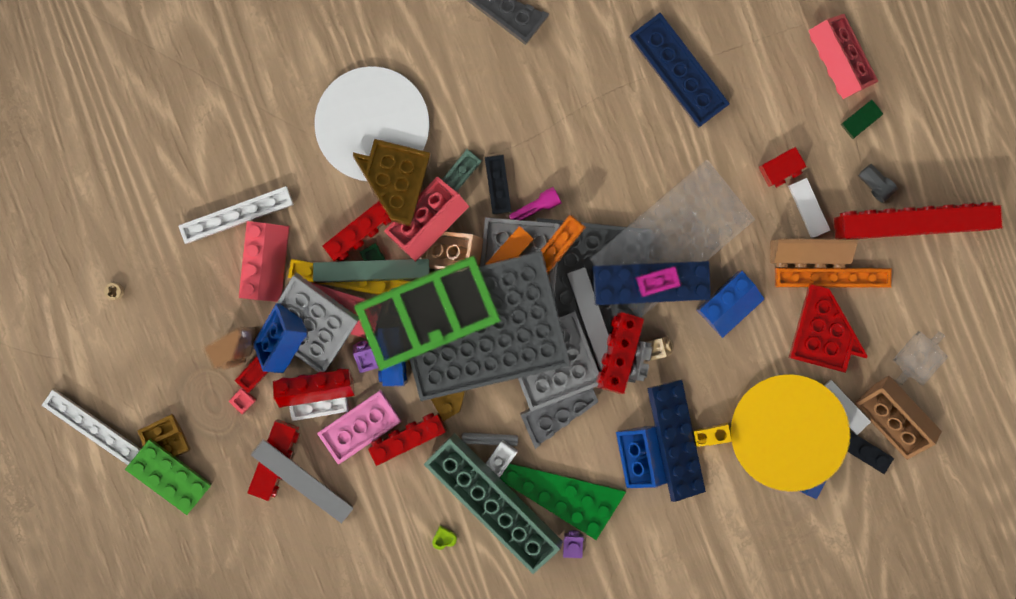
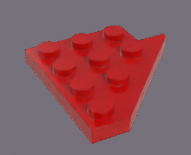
[789,284,868,373]

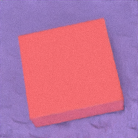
[228,388,256,414]

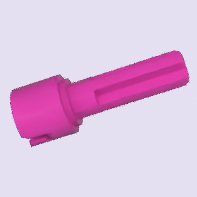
[509,187,562,220]

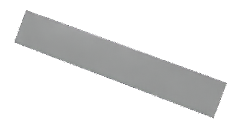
[567,268,609,372]
[251,439,354,524]

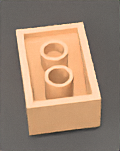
[419,232,483,273]

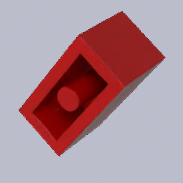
[758,147,807,188]

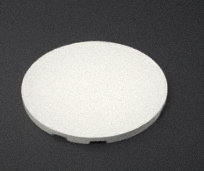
[315,67,430,182]

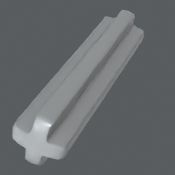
[462,433,518,446]

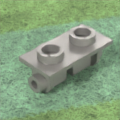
[629,341,653,381]

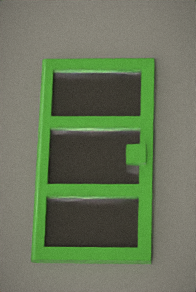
[354,255,501,371]

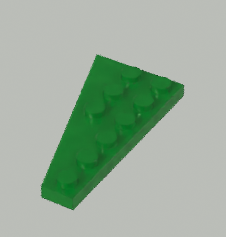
[500,463,626,540]

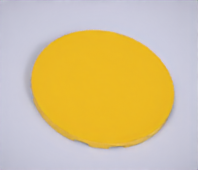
[731,375,850,491]

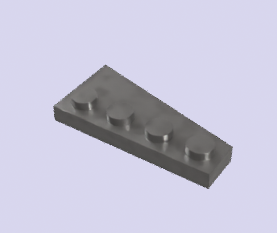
[467,0,549,45]
[520,388,598,449]

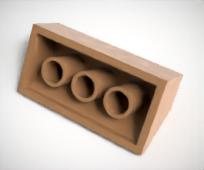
[770,239,857,268]
[204,326,257,370]
[855,376,942,460]

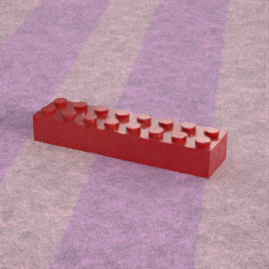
[834,202,1003,240]

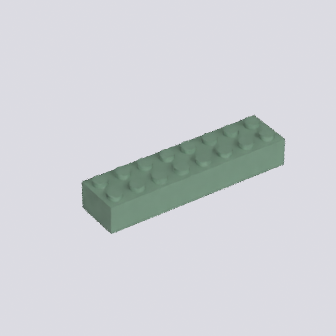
[423,433,563,574]

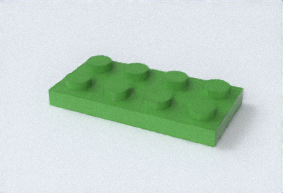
[125,438,212,515]

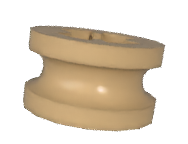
[104,283,124,300]

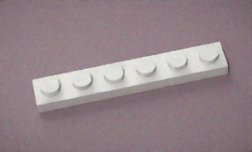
[178,186,294,244]
[41,389,141,465]

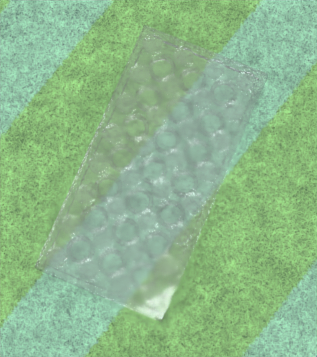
[590,160,755,318]

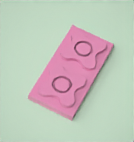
[317,390,402,465]

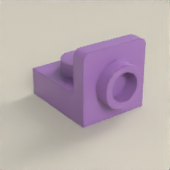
[353,340,378,373]
[563,530,584,558]

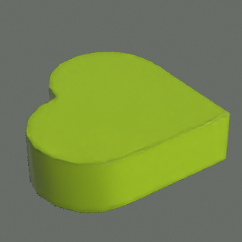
[432,525,457,550]

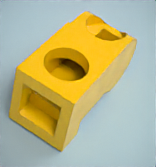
[693,422,732,447]

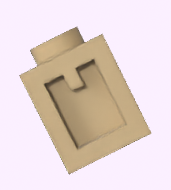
[645,336,673,361]

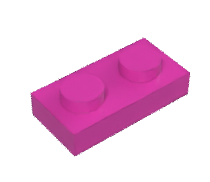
[636,267,680,296]

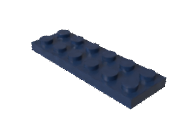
[629,13,730,128]
[593,261,711,305]
[647,380,706,502]

